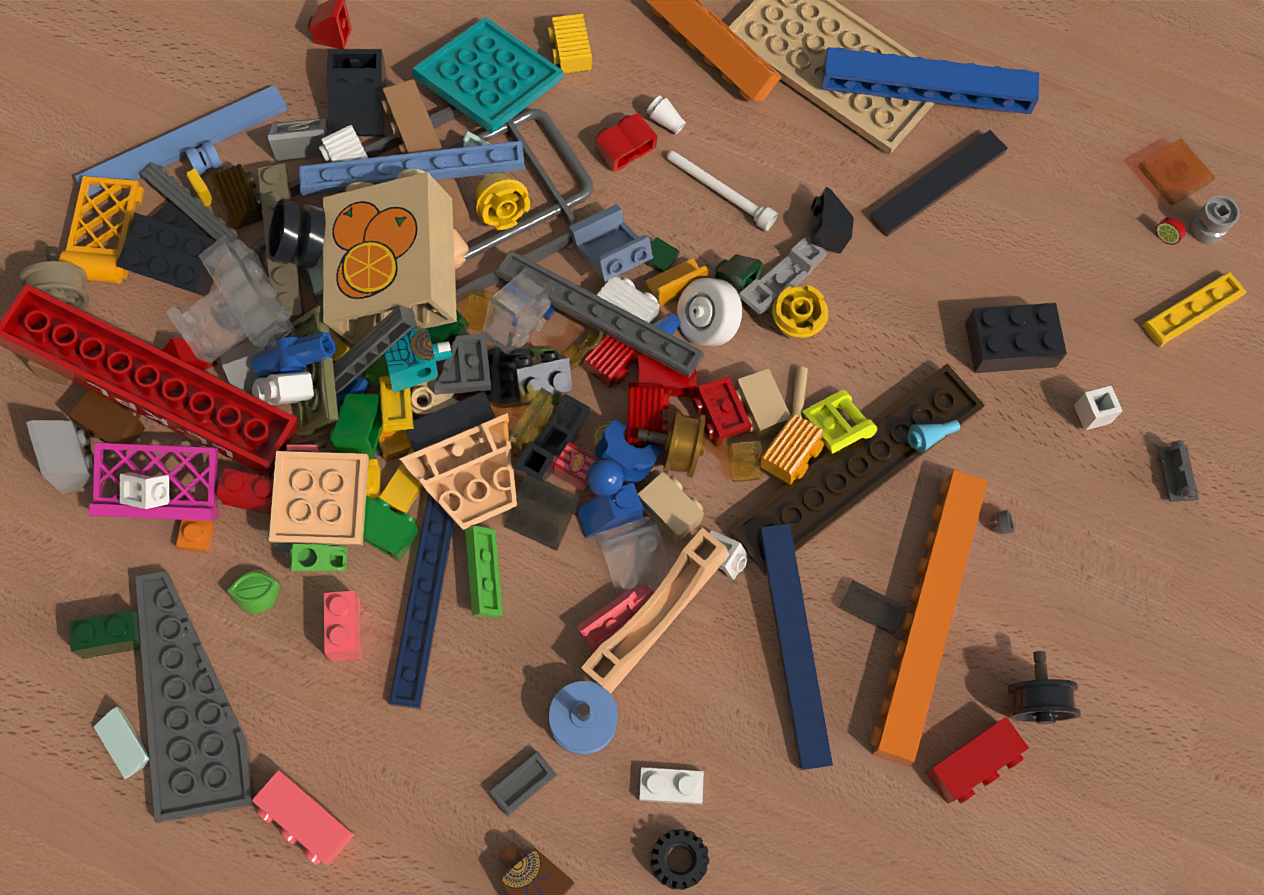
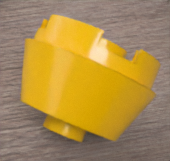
[476,173,530,230]
[772,285,828,340]

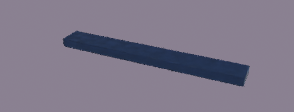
[389,493,455,710]
[759,524,833,770]

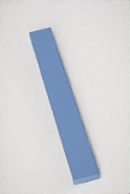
[75,85,288,200]
[299,140,525,196]

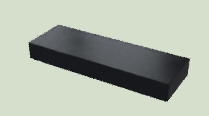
[404,391,496,452]

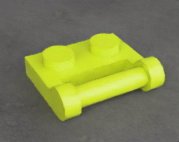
[802,390,877,454]

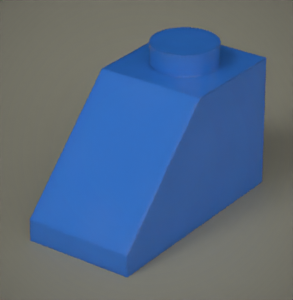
[577,483,643,538]

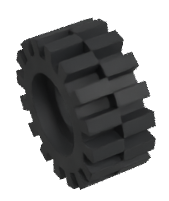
[650,829,709,890]

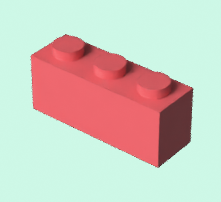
[252,770,355,865]

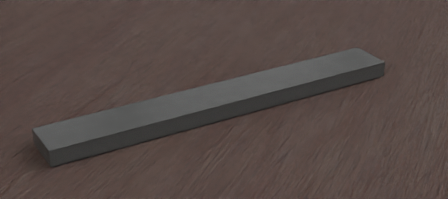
[495,250,704,378]

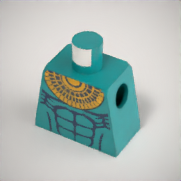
[384,328,452,393]

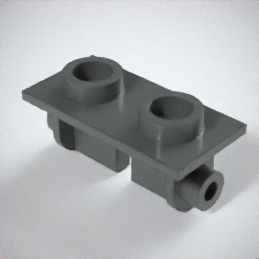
[1158,440,1199,502]

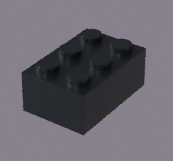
[117,213,225,298]
[965,303,1067,373]

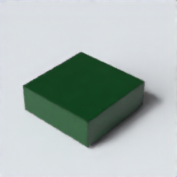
[644,237,680,273]

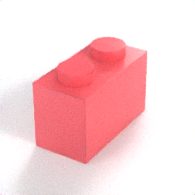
[324,591,361,661]

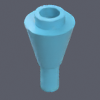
[908,420,960,453]

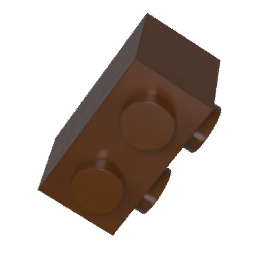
[68,389,145,453]

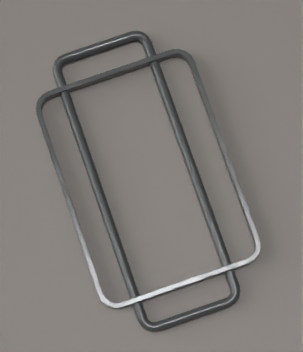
[248,105,593,349]

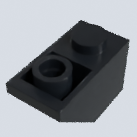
[808,187,854,254]

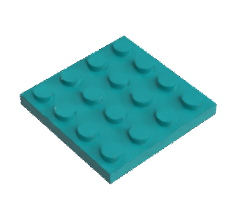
[412,16,564,133]

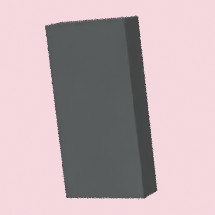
[488,751,557,817]

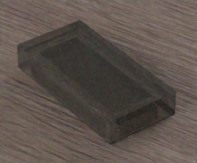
[839,580,907,635]

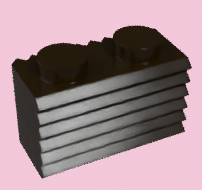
[210,164,263,230]

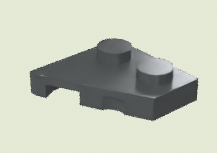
[434,334,491,395]

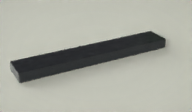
[870,130,1008,237]

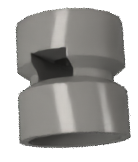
[1190,195,1240,244]

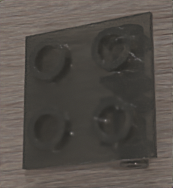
[504,473,580,551]

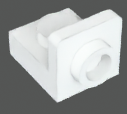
[120,472,169,509]
[710,530,748,580]

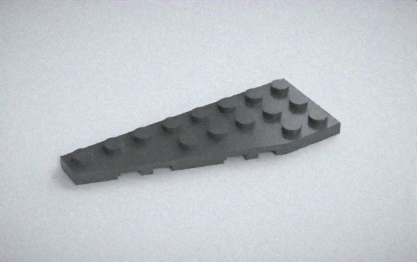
[135,571,255,823]

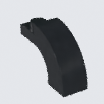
[515,393,592,481]

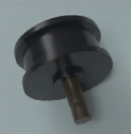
[1008,651,1081,724]

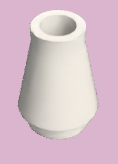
[646,96,686,134]

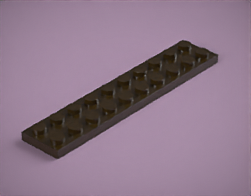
[728,364,985,576]

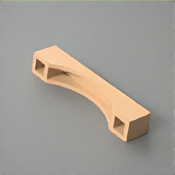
[581,528,729,694]

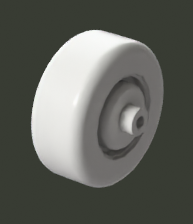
[677,278,742,346]

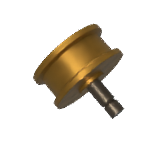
[637,409,706,478]

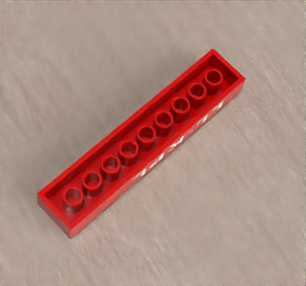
[0,284,298,478]

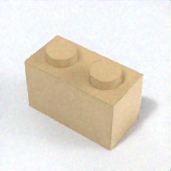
[735,368,791,440]
[638,472,704,545]

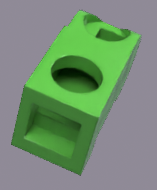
[289,544,348,571]

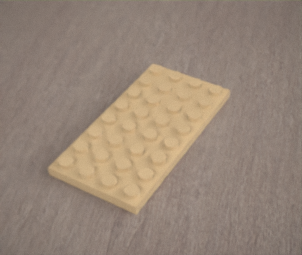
[729,0,935,155]

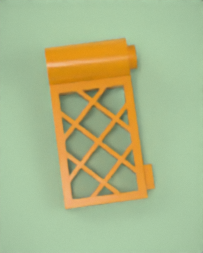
[59,176,144,284]

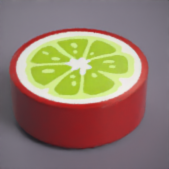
[1156,217,1186,245]

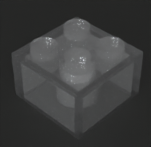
[482,269,552,355]

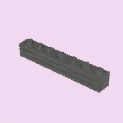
[141,163,239,254]
[333,305,417,395]

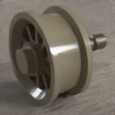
[19,246,89,311]

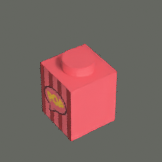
[554,442,599,492]

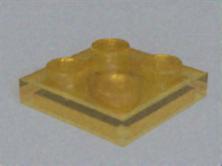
[510,387,554,459]

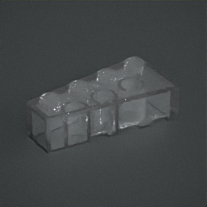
[199,234,294,350]

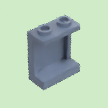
[569,204,653,282]

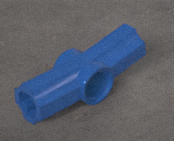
[252,332,336,378]

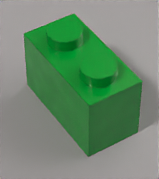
[330,394,383,458]
[363,495,419,562]

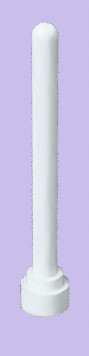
[667,151,778,231]

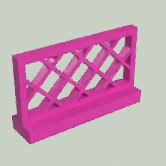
[89,443,219,521]

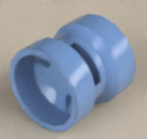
[185,140,223,175]

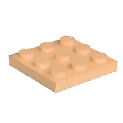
[269,451,369,546]

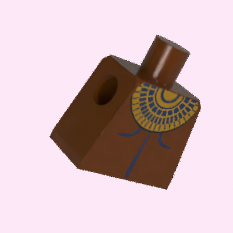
[498,843,575,895]

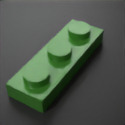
[465,526,503,619]

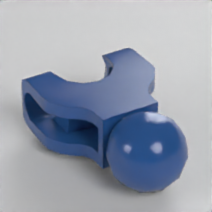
[586,419,662,497]

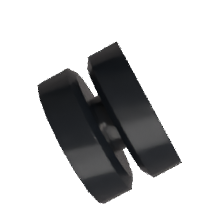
[268,198,326,269]

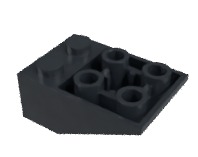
[327,49,386,137]

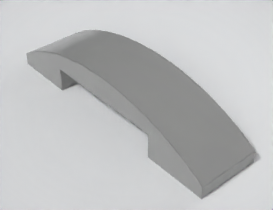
[739,236,828,314]

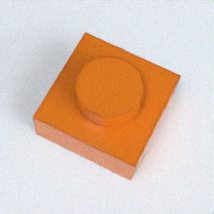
[176,520,215,553]

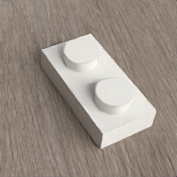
[639,767,704,805]

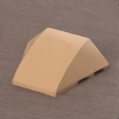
[399,413,517,530]

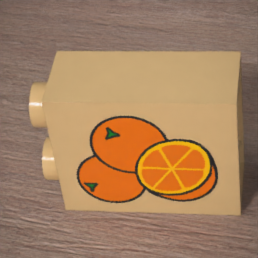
[323,169,457,344]

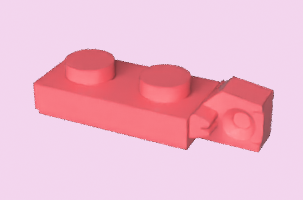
[576,584,654,653]

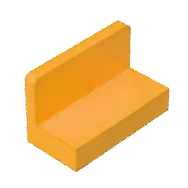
[645,258,708,307]

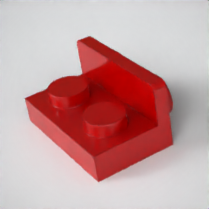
[692,376,752,446]

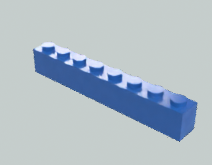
[821,47,1039,114]

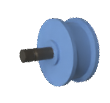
[549,681,618,755]

